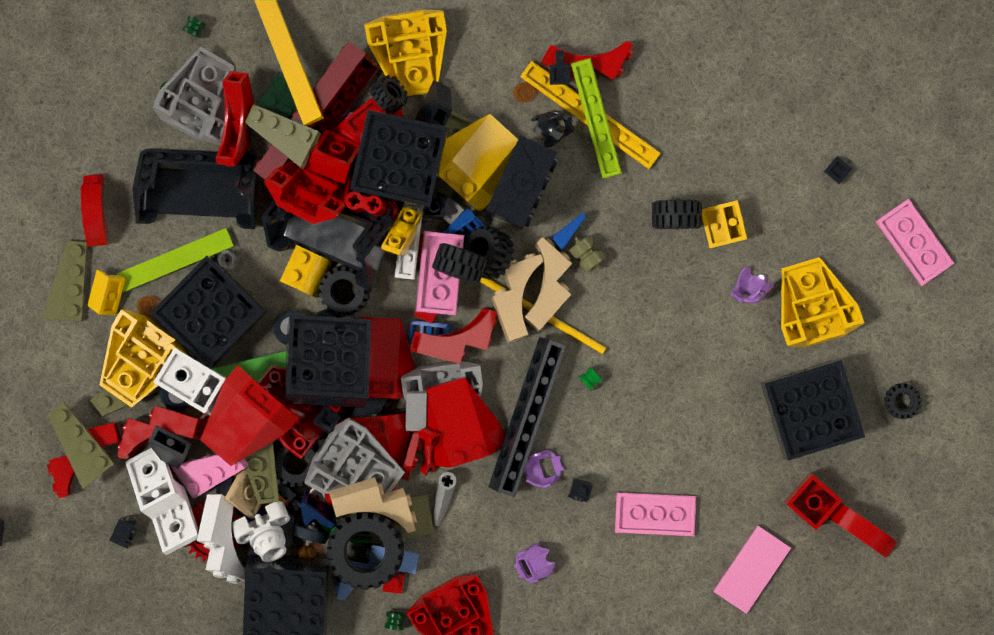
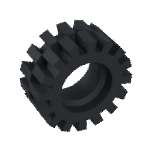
[370,75,408,114]
[884,383,922,419]

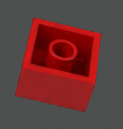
[307,129,360,184]
[783,473,843,531]

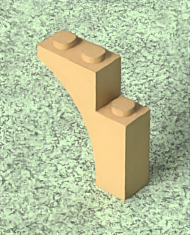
[523,237,572,332]
[492,253,544,343]
[329,477,417,533]

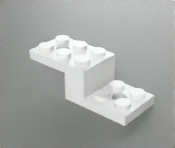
[153,348,226,415]
[125,448,199,555]

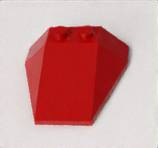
[264,156,353,224]
[426,376,505,468]

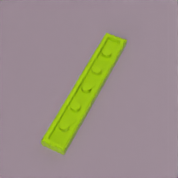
[571,58,622,178]
[116,228,234,292]

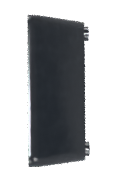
[132,149,259,229]
[262,200,393,290]

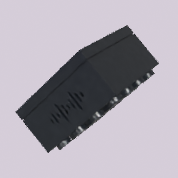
[350,110,448,210]
[486,135,559,230]
[150,255,268,369]
[284,315,371,408]
[760,359,865,461]
[243,555,329,635]

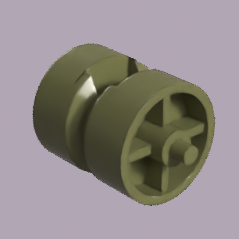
[569,235,606,272]

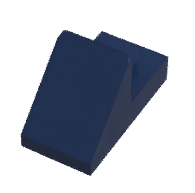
[300,491,337,529]

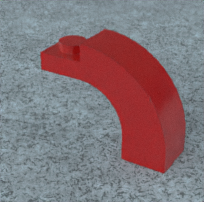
[81,174,108,247]
[829,503,897,558]

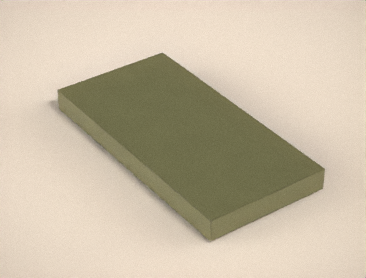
[350,494,434,547]

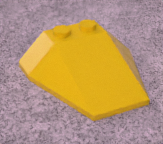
[364,9,447,96]
[438,114,518,213]
[781,257,864,348]
[99,309,187,408]

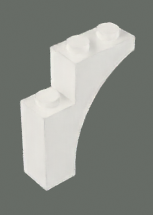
[197,494,245,584]

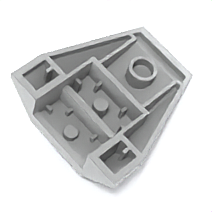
[152,47,234,145]
[401,361,483,400]
[304,418,405,494]

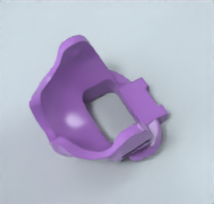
[731,267,774,304]
[524,450,564,488]
[513,542,555,583]

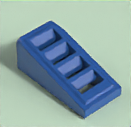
[443,208,484,240]
[552,213,586,250]
[408,320,452,340]

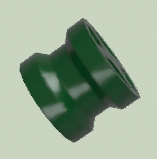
[182,15,206,39]
[384,611,406,631]

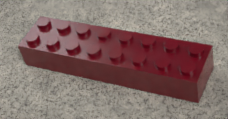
[253,41,380,179]

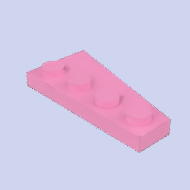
[171,454,248,499]

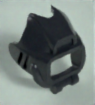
[530,109,575,148]

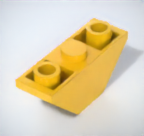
[381,206,422,256]

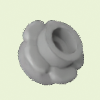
[217,250,237,270]

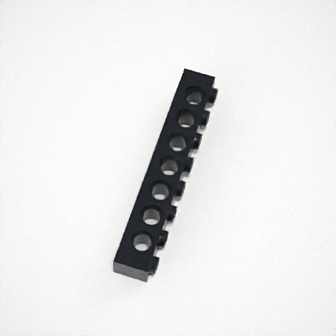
[488,336,566,497]

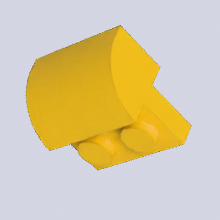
[702,200,748,248]
[280,245,333,298]

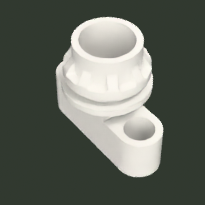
[231,501,290,562]

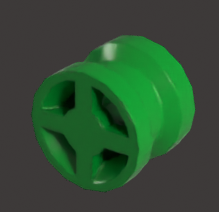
[578,366,603,391]

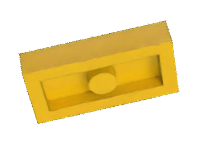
[88,269,126,315]

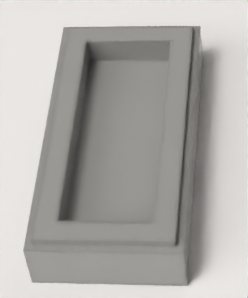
[406,391,427,431]

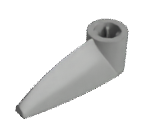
[434,471,457,527]

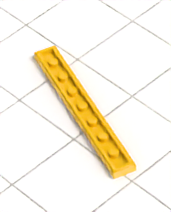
[254,0,324,126]
[520,61,661,169]

